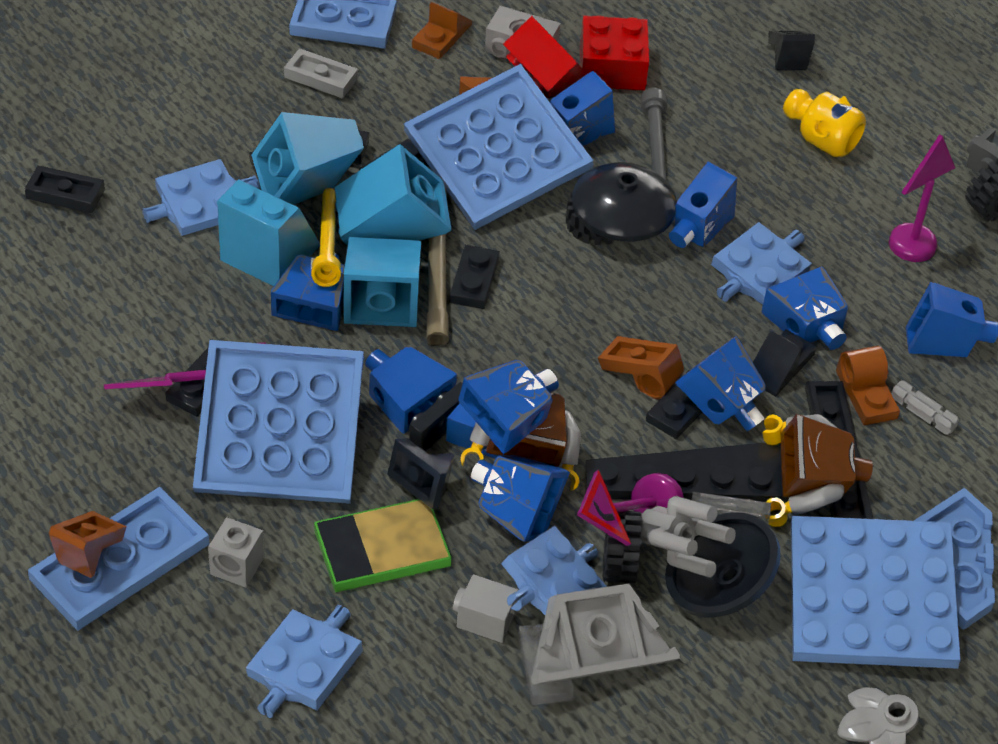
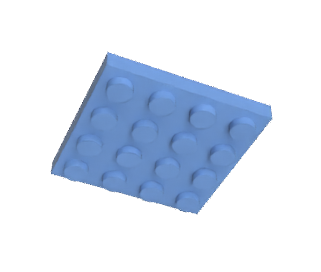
[404,64,593,230]
[193,340,364,504]
[791,516,960,669]

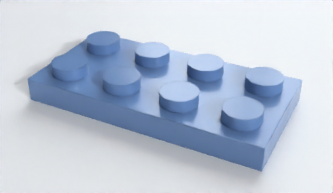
[28,487,209,631]

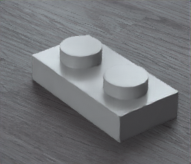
[284,48,358,98]

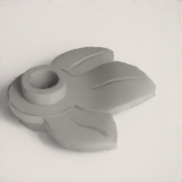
[838,687,919,744]

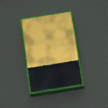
[314,499,451,592]

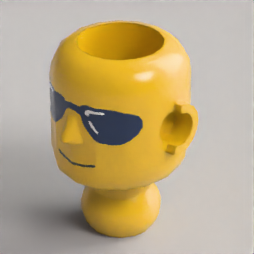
[783,89,866,157]

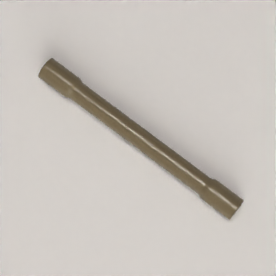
[427,185,449,345]

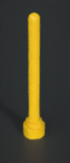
[311,188,341,287]

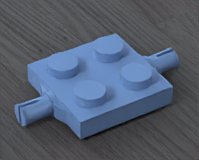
[143,159,260,236]
[711,222,812,305]
[501,526,607,615]
[246,605,363,718]

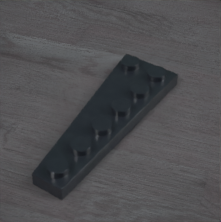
[585,442,789,504]

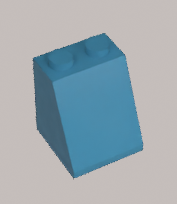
[251,112,364,205]
[335,144,452,245]
[217,179,320,286]
[344,237,421,327]

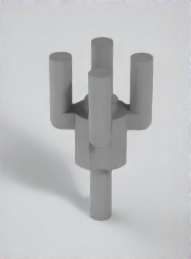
[630,496,736,577]

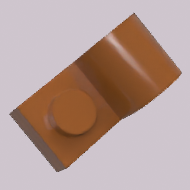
[598,336,684,399]
[836,345,900,425]

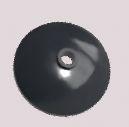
[572,162,677,242]
[665,512,781,618]

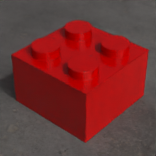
[503,16,587,100]
[580,16,649,90]

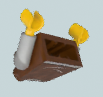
[460,393,581,491]
[762,414,873,527]

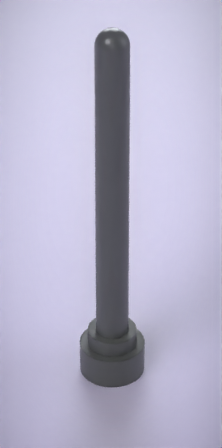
[641,88,668,180]

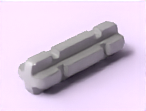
[891,380,959,435]

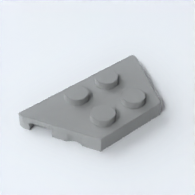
[531,584,680,686]

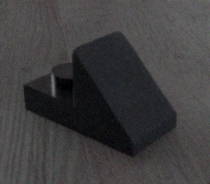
[768,31,815,71]
[753,329,817,397]
[387,438,455,509]

